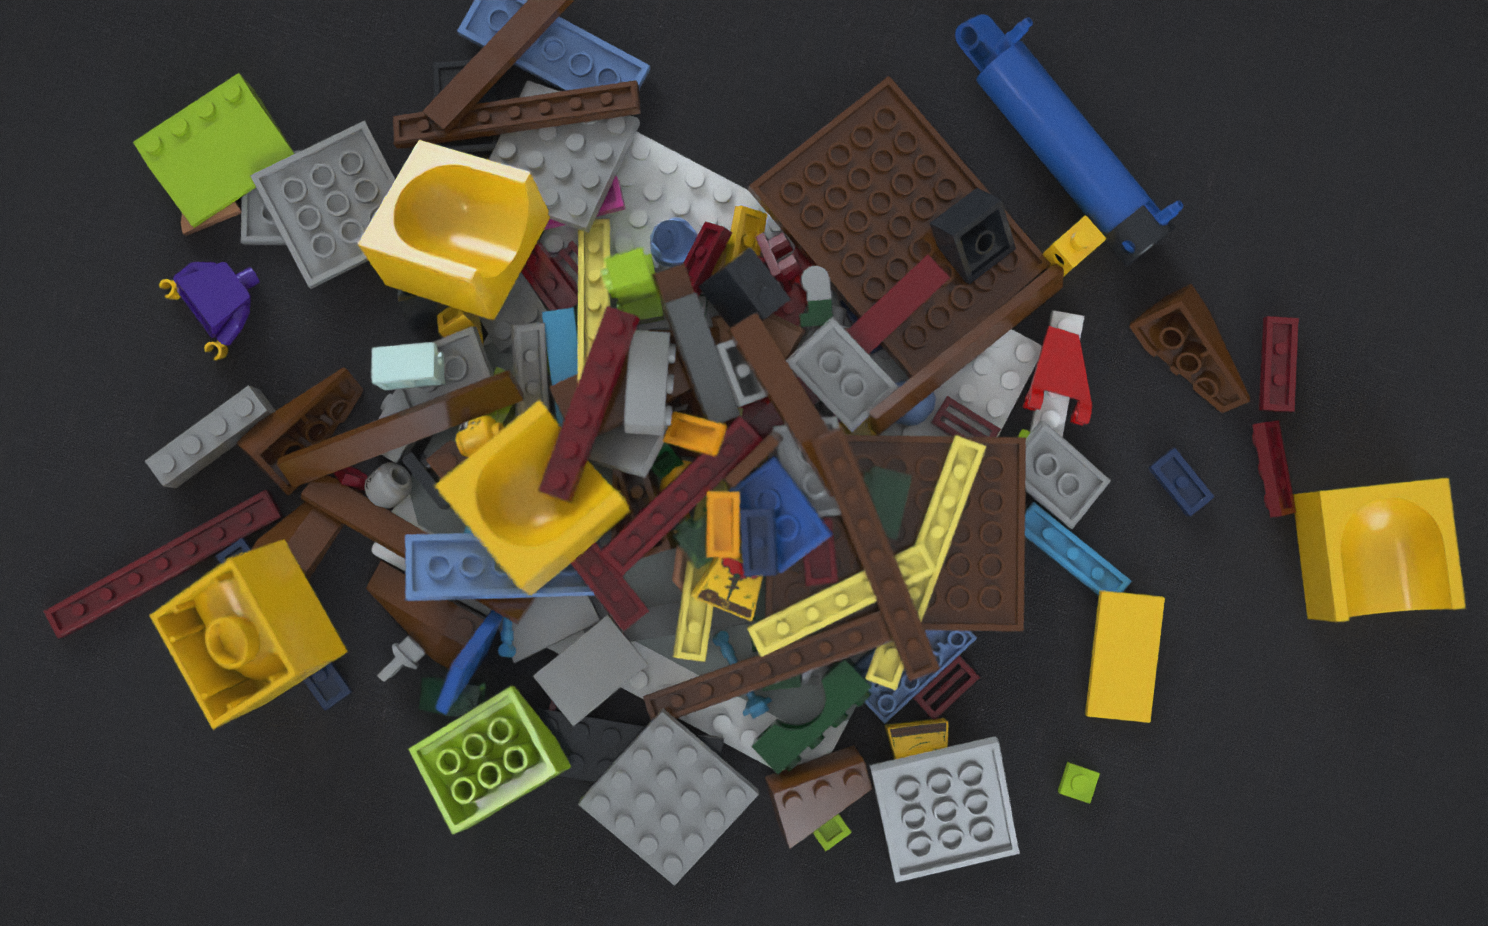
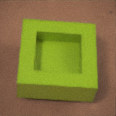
[1058,762,1100,804]
[812,814,852,851]

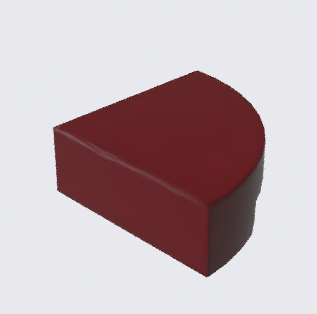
[333,466,368,491]

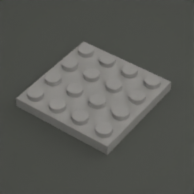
[489,81,640,233]
[250,121,395,289]
[578,708,759,886]
[870,736,1020,882]

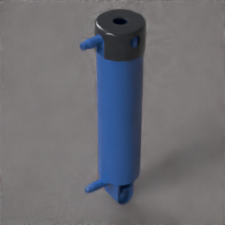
[955,14,1183,266]

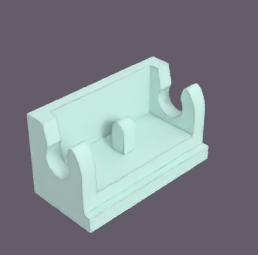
[372,342,446,390]

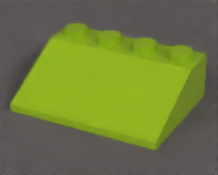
[133,73,295,228]
[409,686,571,835]

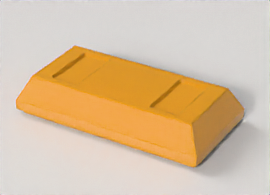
[663,411,726,457]
[706,492,740,558]

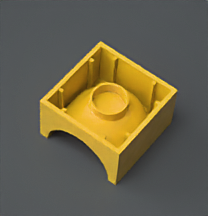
[358,140,550,321]
[435,400,631,596]
[1293,478,1465,622]
[149,539,348,729]

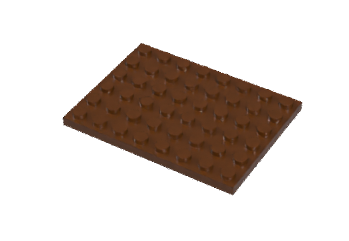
[748,76,1051,379]
[765,434,1026,631]

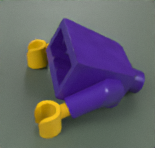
[159,262,260,360]

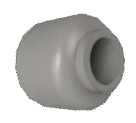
[364,462,413,509]

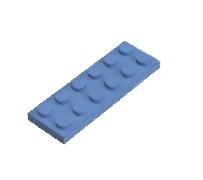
[457,0,650,91]
[405,533,601,601]

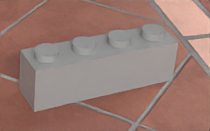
[145,385,275,488]

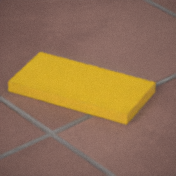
[1085,590,1165,723]

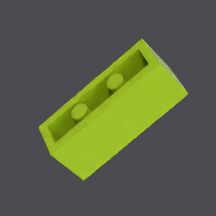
[601,247,657,305]

